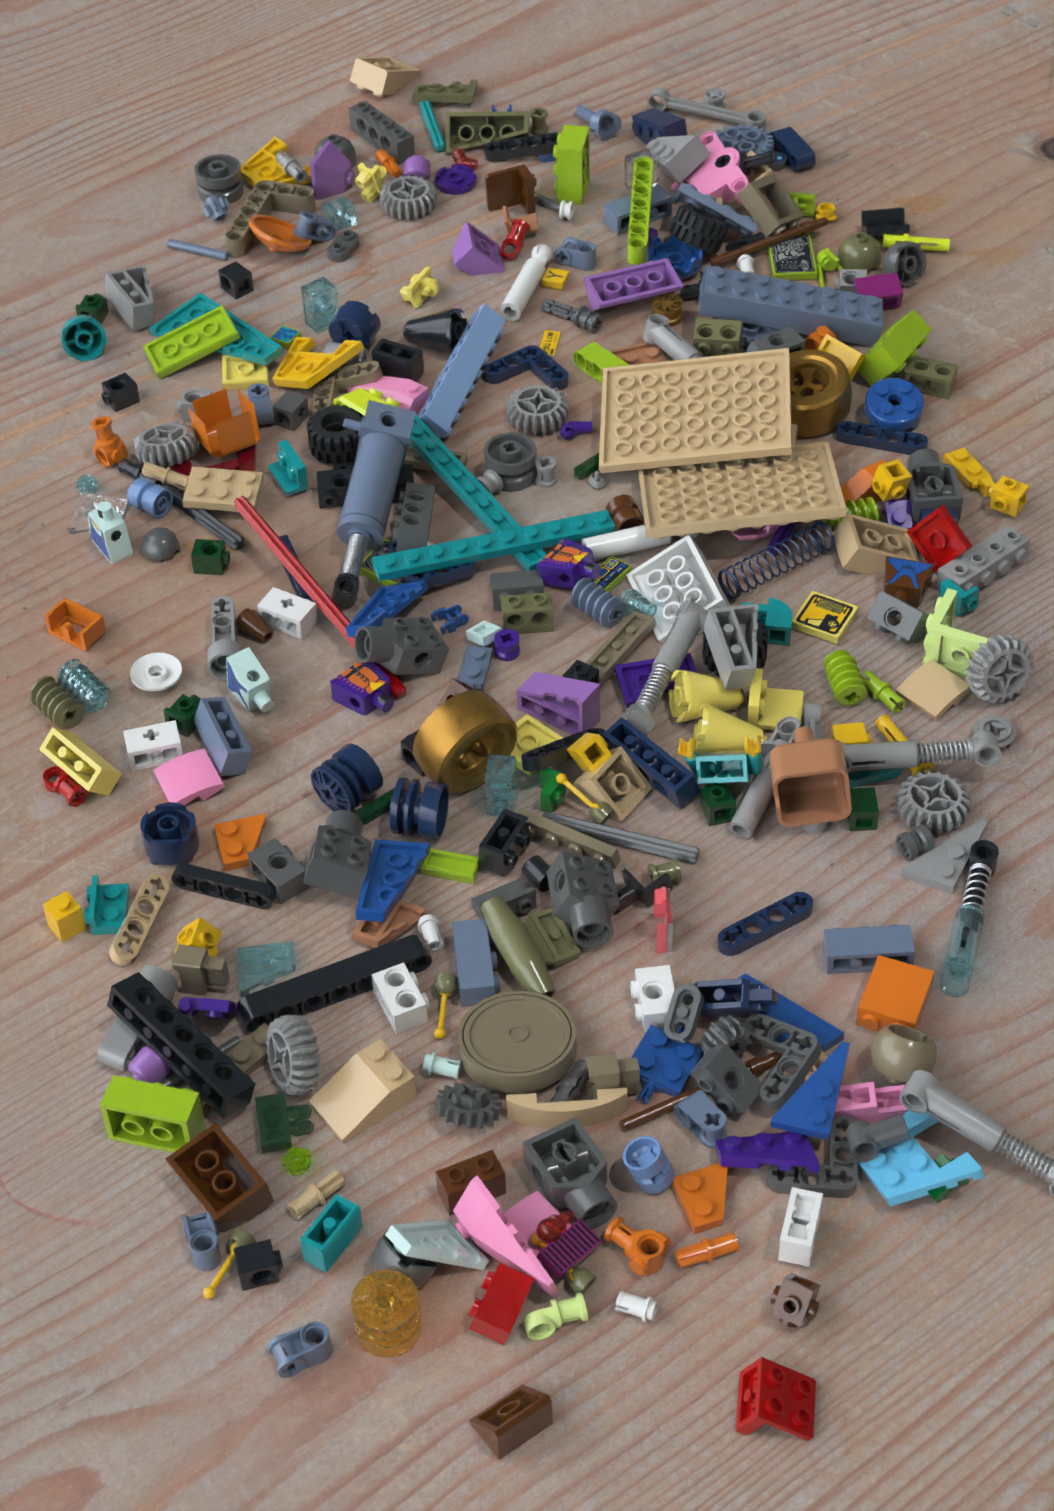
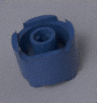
[328,301,381,350]
[140,802,200,865]

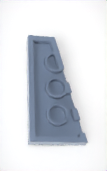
[670,183,758,237]

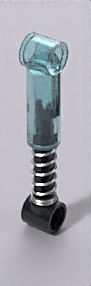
[940,840,999,997]

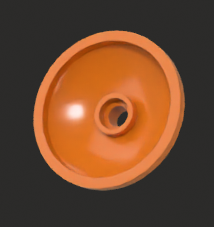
[249,214,311,253]

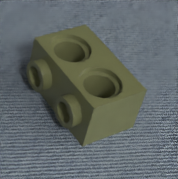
[693,318,742,356]
[905,355,958,400]
[500,592,554,634]

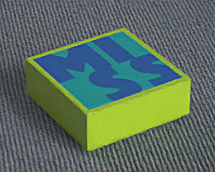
[270,325,301,350]

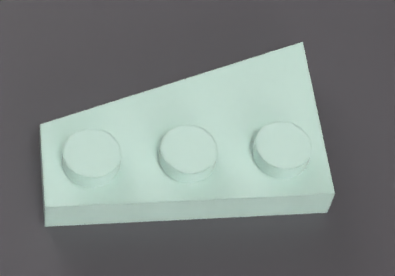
[386,1220,489,1270]

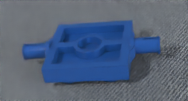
[632,1025,703,1104]

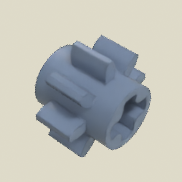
[203,194,230,221]

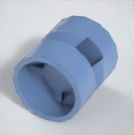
[127,477,173,519]
[623,1136,675,1194]

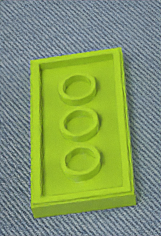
[143,305,240,379]

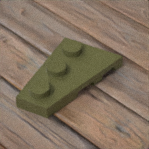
[413,79,478,105]

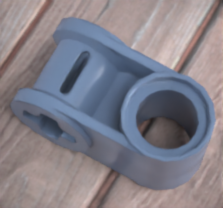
[293,211,336,242]
[554,237,597,271]
[248,383,274,425]
[674,1090,727,1149]
[181,1212,221,1271]
[267,1321,333,1378]

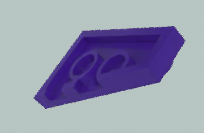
[615,653,697,710]
[715,1131,819,1173]

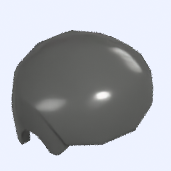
[141,528,180,562]

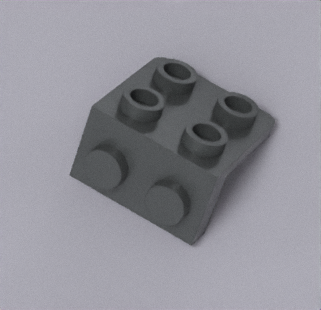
[490,570,544,611]

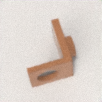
[502,206,539,235]

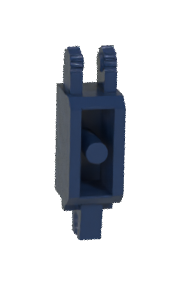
[688,978,778,1019]

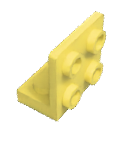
[747,668,804,730]

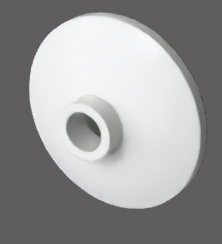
[130,653,182,691]

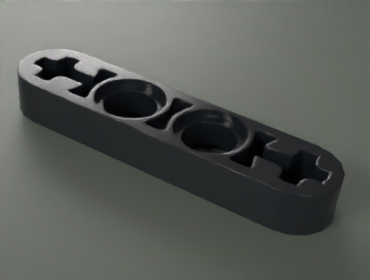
[483,132,558,162]
[521,728,605,772]
[171,863,277,909]

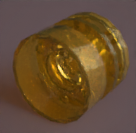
[351,1270,422,1358]

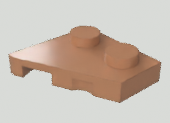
[352,900,427,948]

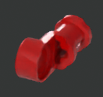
[500,219,531,261]
[43,766,88,807]

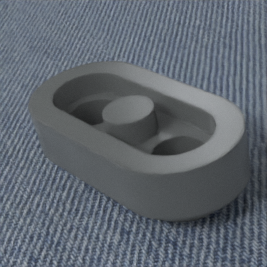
[327,230,360,263]
[664,984,704,1043]

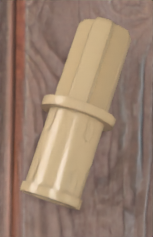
[142,462,189,491]
[287,1171,345,1220]

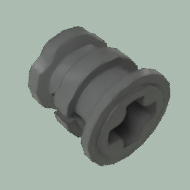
[573,305,603,334]

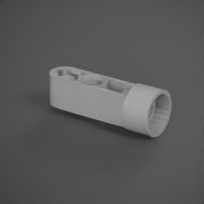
[207,596,243,681]
[97,965,178,1072]

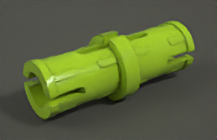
[862,670,906,714]

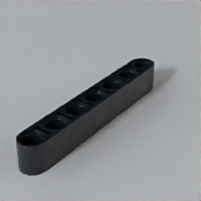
[237,935,432,1033]

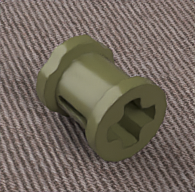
[530,107,548,135]
[648,858,682,888]

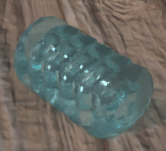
[57,659,111,712]

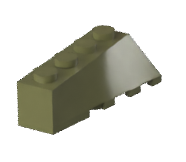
[446,111,529,155]

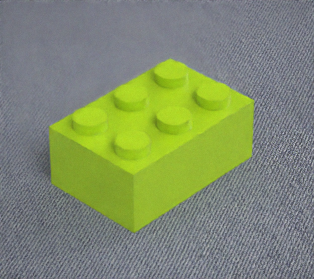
[553,125,590,205]
[857,309,932,386]
[100,1075,206,1153]

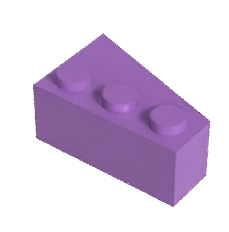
[517,672,600,735]

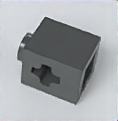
[273,390,309,431]

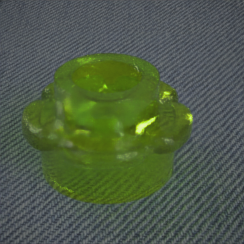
[282,1146,312,1176]

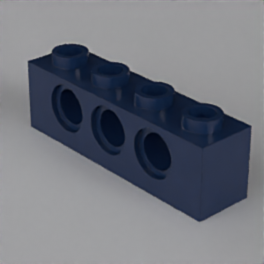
[602,717,700,810]

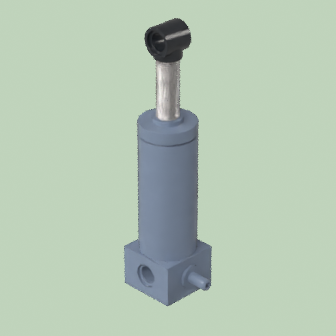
[332,400,416,609]

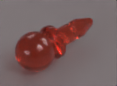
[536,1210,574,1244]

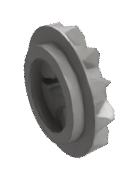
[973,716,1017,750]

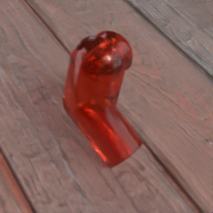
[452,148,478,170]

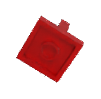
[906,505,972,573]

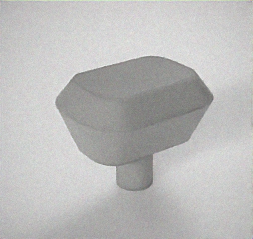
[588,471,606,489]

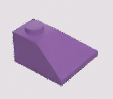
[310,141,355,200]
[452,222,504,275]

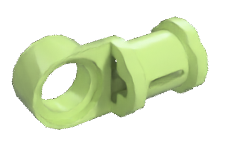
[524,1292,588,1340]

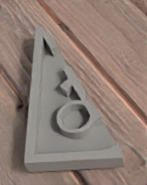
[902,819,988,894]

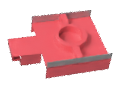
[654,887,673,953]

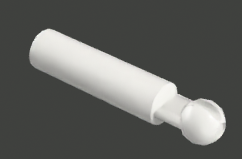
[500,244,553,322]
[581,525,700,561]

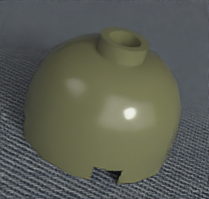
[837,232,881,274]

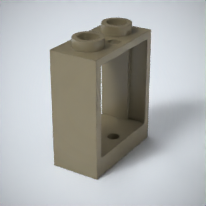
[737,174,804,238]

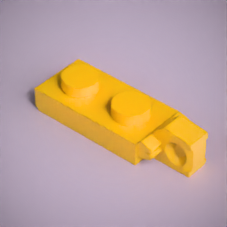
[943,447,994,498]

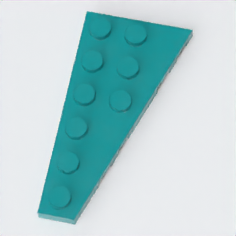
[149,292,284,366]

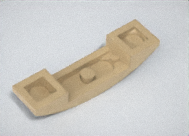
[506,1088,627,1129]

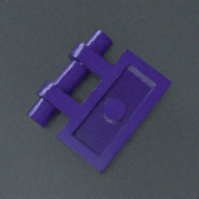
[178,997,238,1019]

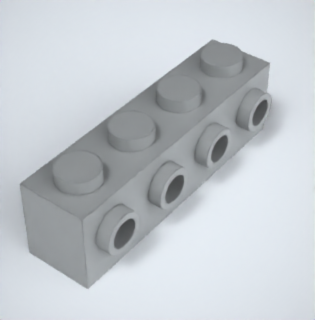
[936,525,1030,592]

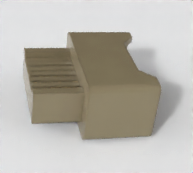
[172,944,230,995]
[586,1052,640,1100]

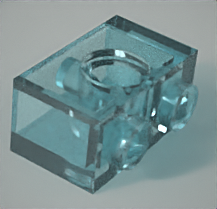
[301,277,339,334]
[485,755,517,817]

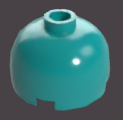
[60,314,107,362]

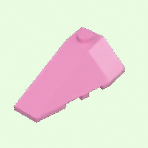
[345,376,429,416]
[453,1176,559,1298]

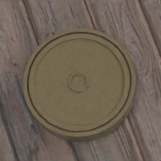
[458,991,577,1093]

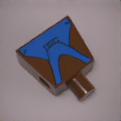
[884,556,934,608]

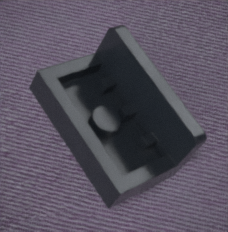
[861,207,910,239]

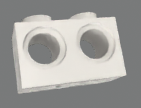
[372,963,430,1034]
[778,1187,823,1267]

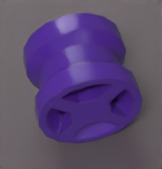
[494,629,520,662]

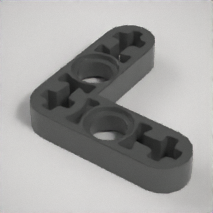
[745,1014,822,1110]
[767,1115,858,1198]

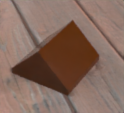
[469,1384,553,1460]

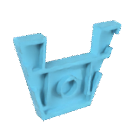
[858,1110,985,1207]

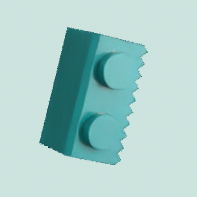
[300,1194,363,1272]

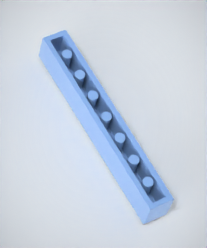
[418,303,505,439]

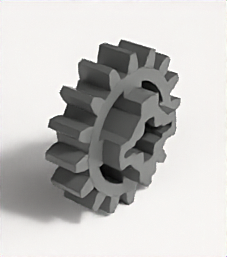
[435,1082,502,1129]

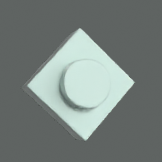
[466,620,502,647]

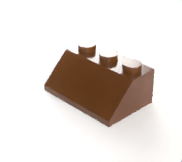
[165,1123,274,1224]

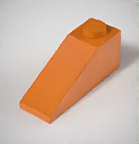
[841,459,887,504]

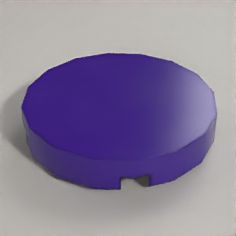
[435,164,477,195]

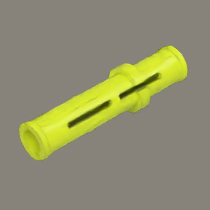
[883,233,950,252]

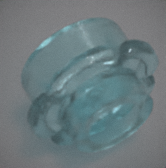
[75,475,99,496]

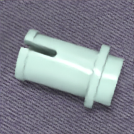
[423,1052,461,1079]

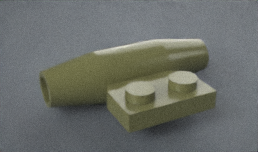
[481,896,581,997]

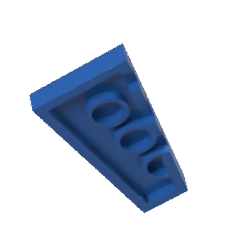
[346,580,428,637]
[356,839,430,922]
[737,973,844,1068]

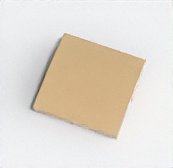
[896,660,971,721]

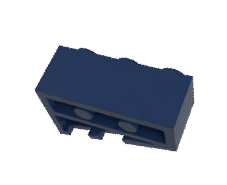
[632,108,688,145]

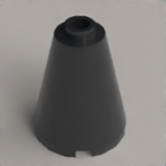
[403,308,468,353]

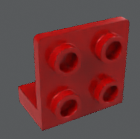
[736,1357,816,1441]

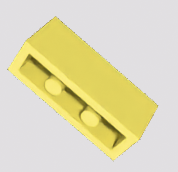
[39,727,122,796]

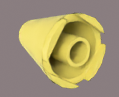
[668,670,744,723]
[693,703,767,755]

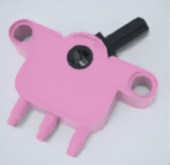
[671,131,775,206]

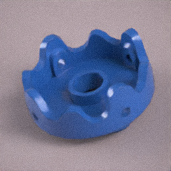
[648,235,703,280]
[864,378,924,431]

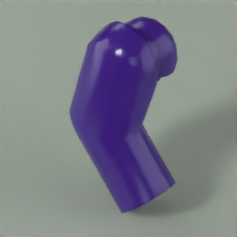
[560,421,592,440]

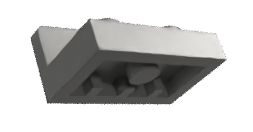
[471,878,537,928]

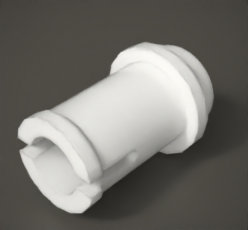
[737,254,756,275]
[417,914,444,952]
[615,1291,658,1322]

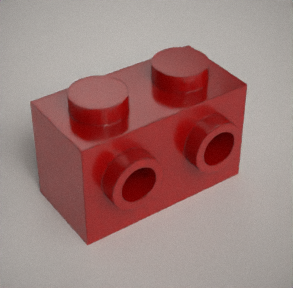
[468,1263,534,1345]

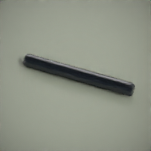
[163,484,245,550]

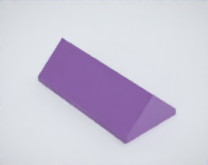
[584,258,683,311]

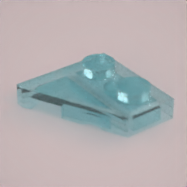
[237,941,296,998]

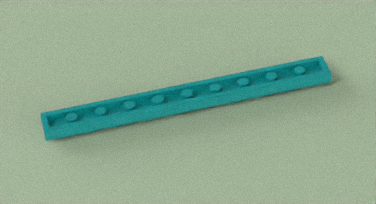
[409,415,547,571]
[372,510,615,581]

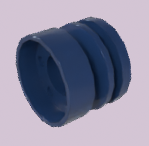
[310,743,383,812]
[390,777,449,840]

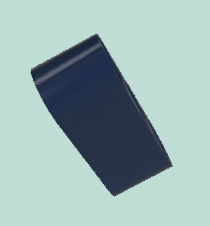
[770,127,816,172]

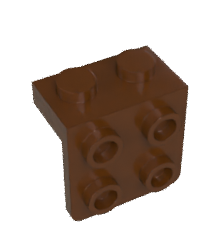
[485,164,538,215]

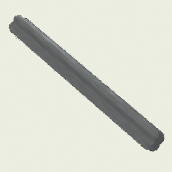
[542,811,700,863]

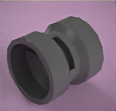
[896,824,935,860]

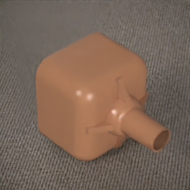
[769,727,852,827]

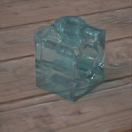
[322,196,358,231]

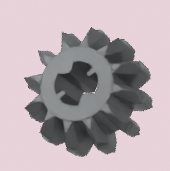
[700,1015,752,1059]

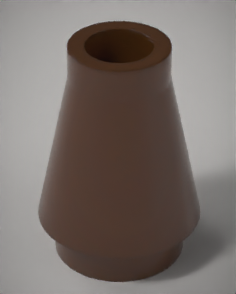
[236,608,274,643]

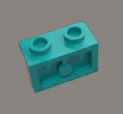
[268,439,308,496]
[84,875,130,935]

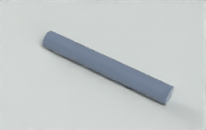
[167,239,229,261]

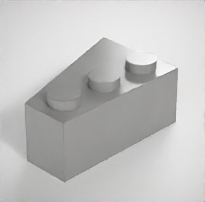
[643,135,711,183]
[105,265,154,330]
[703,603,759,690]

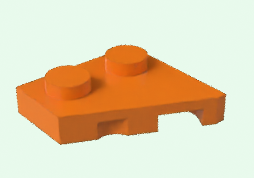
[214,813,267,871]
[671,1163,728,1234]

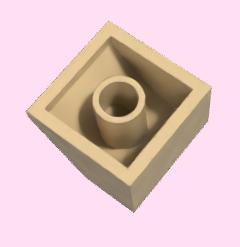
[572,746,653,822]

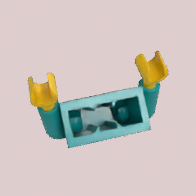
[678,735,763,784]

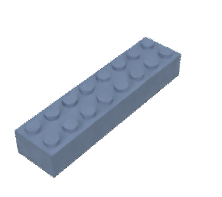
[698,265,883,347]

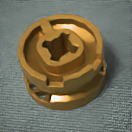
[652,294,683,326]

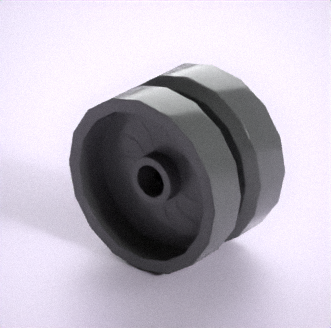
[195,154,244,204]
[484,432,537,492]

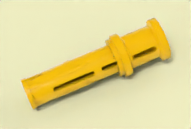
[875,714,935,777]

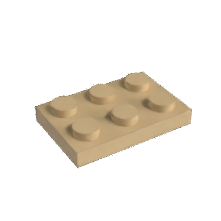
[182,467,264,512]

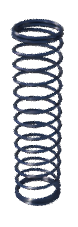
[718,521,835,599]

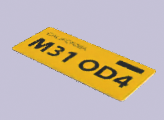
[540,330,561,356]

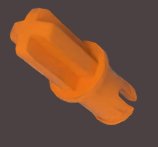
[375,149,403,178]
[675,1232,739,1268]

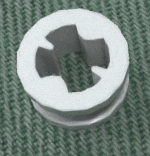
[559,200,574,221]

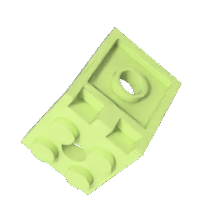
[922,588,987,678]

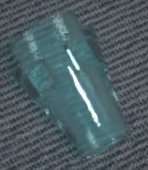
[619,589,657,617]

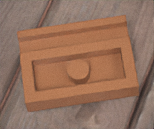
[612,342,666,365]

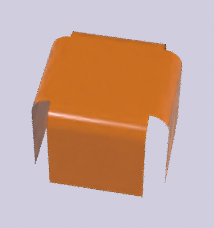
[188,388,260,458]

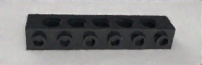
[107,972,256,1119]

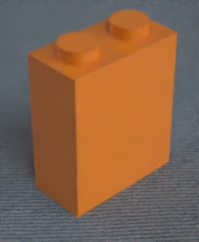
[856,955,935,1032]

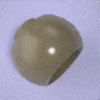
[871,1024,937,1085]

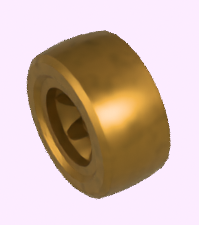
[790,350,852,437]
[413,690,518,794]

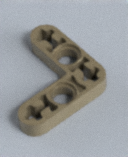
[311,361,383,415]

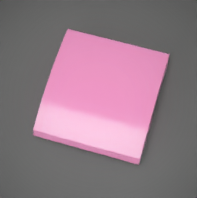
[153,749,226,806]
[504,1190,572,1263]

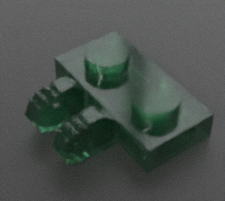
[255,1092,314,1154]

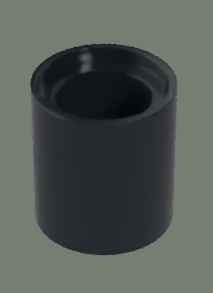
[522,855,550,892]

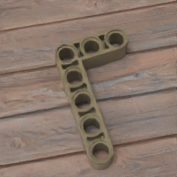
[225,180,316,258]

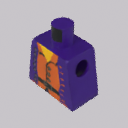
[537,539,601,589]
[330,661,394,715]

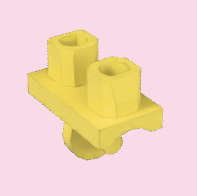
[355,162,388,203]
[400,267,439,308]

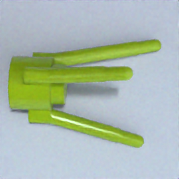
[816,247,844,287]

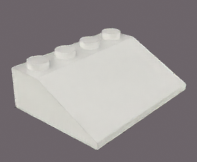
[626,534,730,643]

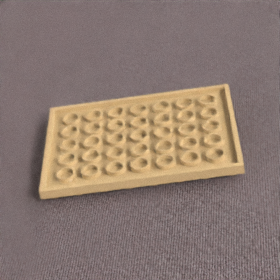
[599,348,792,474]
[638,441,847,540]

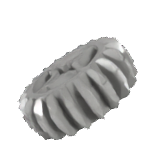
[380,175,437,221]
[506,383,569,436]
[134,422,198,468]
[965,633,1035,704]
[896,770,971,836]
[265,1015,321,1096]

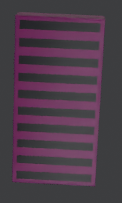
[537,1219,602,1280]

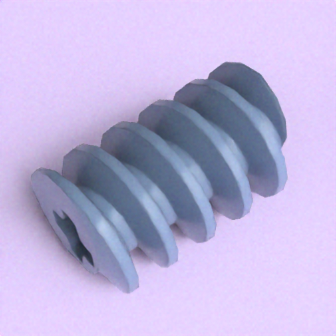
[571,577,627,628]

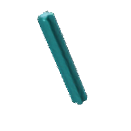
[420,100,446,152]

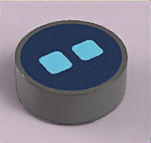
[767,152,787,170]

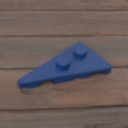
[771,1042,850,1140]

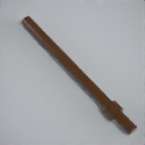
[710,217,828,266]
[620,1052,782,1131]

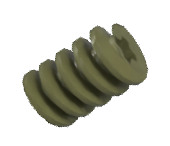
[30,676,84,729]

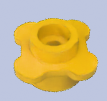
[815,202,837,222]

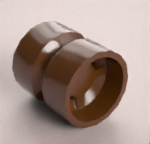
[605,494,645,531]

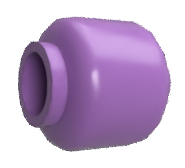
[403,155,431,180]
[128,1046,172,1083]

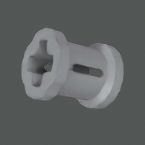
[535,456,557,488]

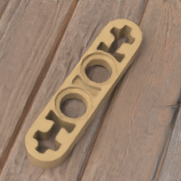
[109,873,170,966]

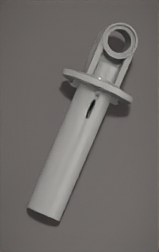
[729,716,801,839]

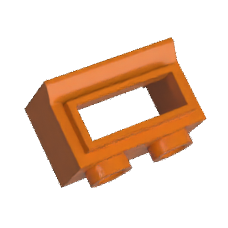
[44,597,106,652]

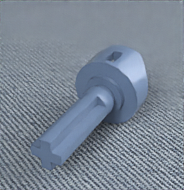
[574,105,622,140]

